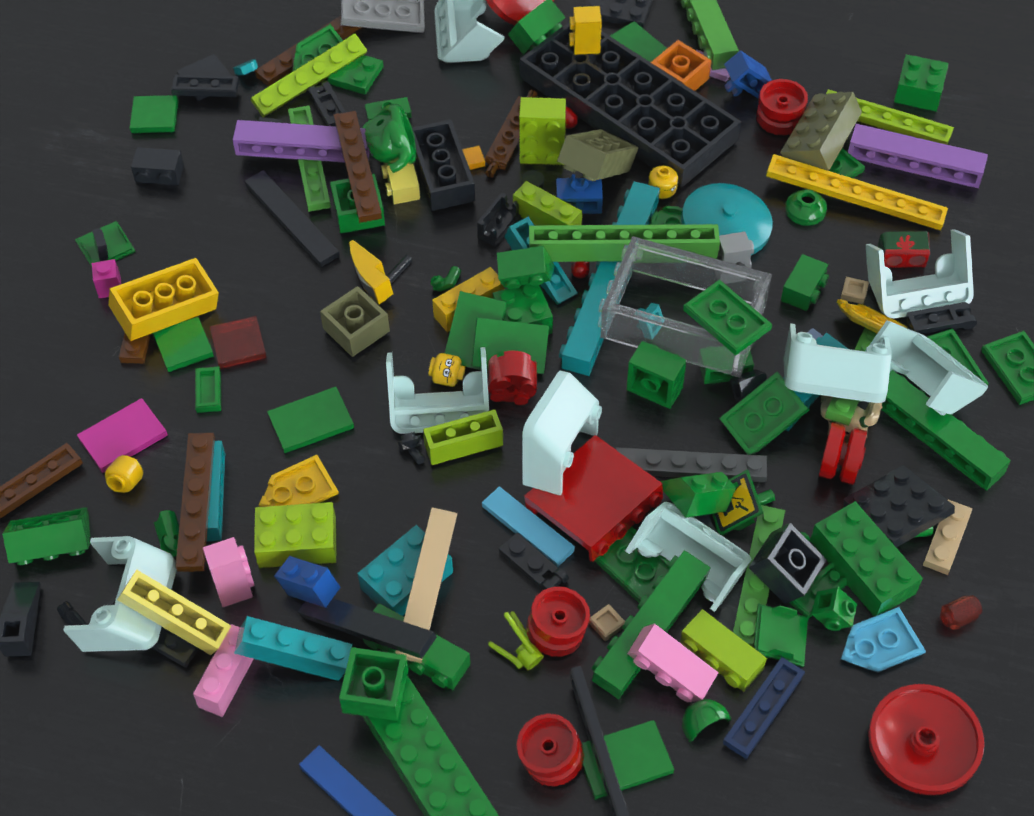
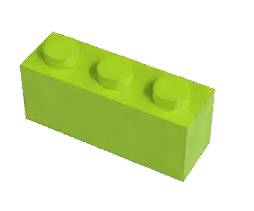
[513,181,582,226]
[423,410,503,465]
[680,609,767,692]

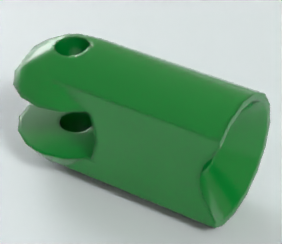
[154,510,179,557]

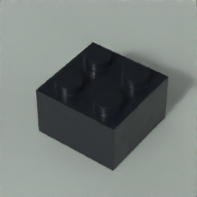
[748,523,826,604]

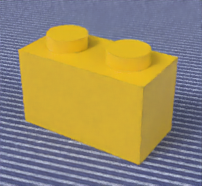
[569,6,602,55]

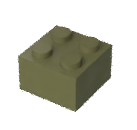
[320,286,390,357]

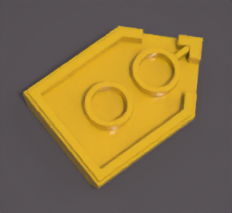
[837,299,907,334]
[259,455,339,507]

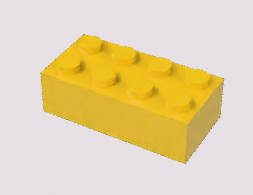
[108,258,219,341]

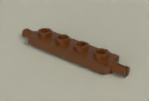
[485,90,537,178]

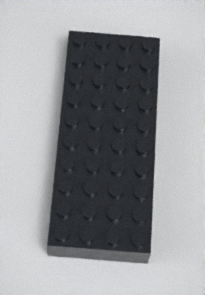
[520,22,741,188]

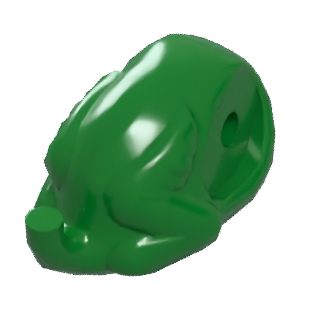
[365,104,416,173]

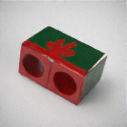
[878,231,930,268]

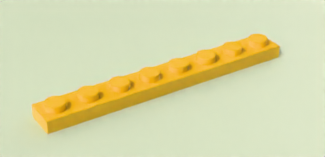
[766,154,948,230]

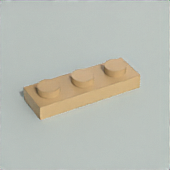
[923,500,972,575]

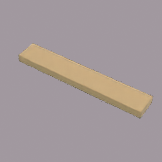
[395,508,457,663]

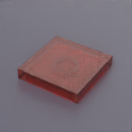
[210,316,267,368]

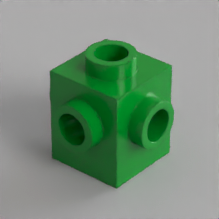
[812,587,857,631]

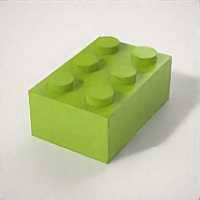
[519,97,566,165]
[254,502,337,568]

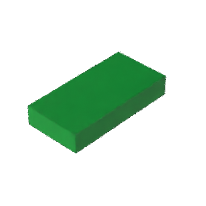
[195,366,221,413]

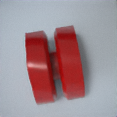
[757,79,808,135]
[819,423,867,485]
[526,587,590,657]
[516,713,585,787]

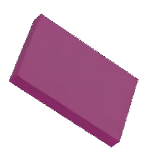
[77,398,168,473]

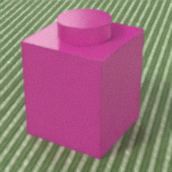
[91,259,121,298]

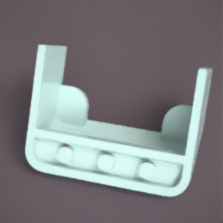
[435,0,504,63]
[866,230,973,318]
[865,320,988,416]
[783,324,892,403]
[386,347,489,434]
[523,370,602,496]
[625,502,752,612]
[63,536,177,652]

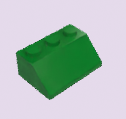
[2,507,90,565]

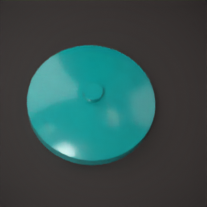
[681,183,773,255]

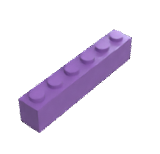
[233,120,370,162]
[848,124,988,188]

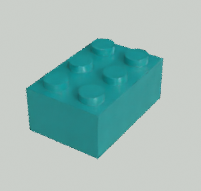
[357,525,453,616]

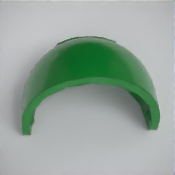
[682,699,731,742]

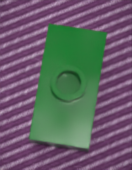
[365,97,412,121]

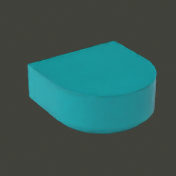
[233,59,258,75]

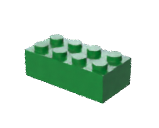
[810,501,923,617]

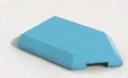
[841,607,926,672]

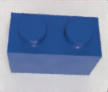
[274,556,341,608]

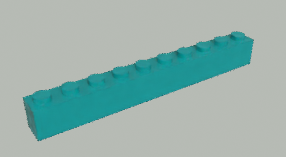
[559,181,660,376]

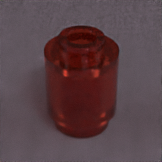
[940,595,982,630]

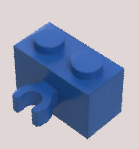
[724,50,772,98]
[556,174,603,214]

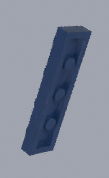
[723,657,805,759]

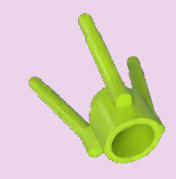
[488,611,544,670]

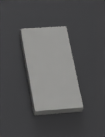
[341,0,425,33]

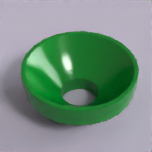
[785,189,827,226]

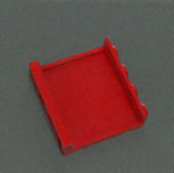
[524,435,663,562]

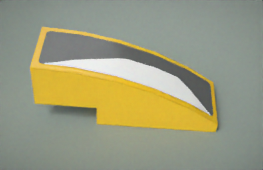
[349,240,393,304]

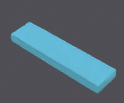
[482,486,575,567]

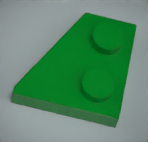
[328,55,383,95]

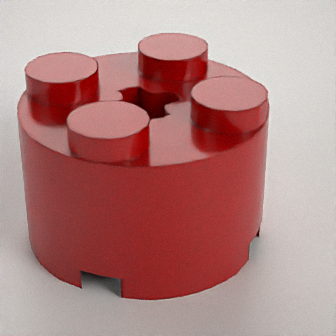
[488,351,537,405]

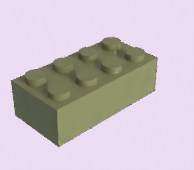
[781,92,862,171]
[557,129,639,181]

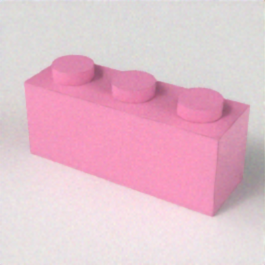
[203,537,255,608]
[193,624,253,717]
[627,624,718,702]

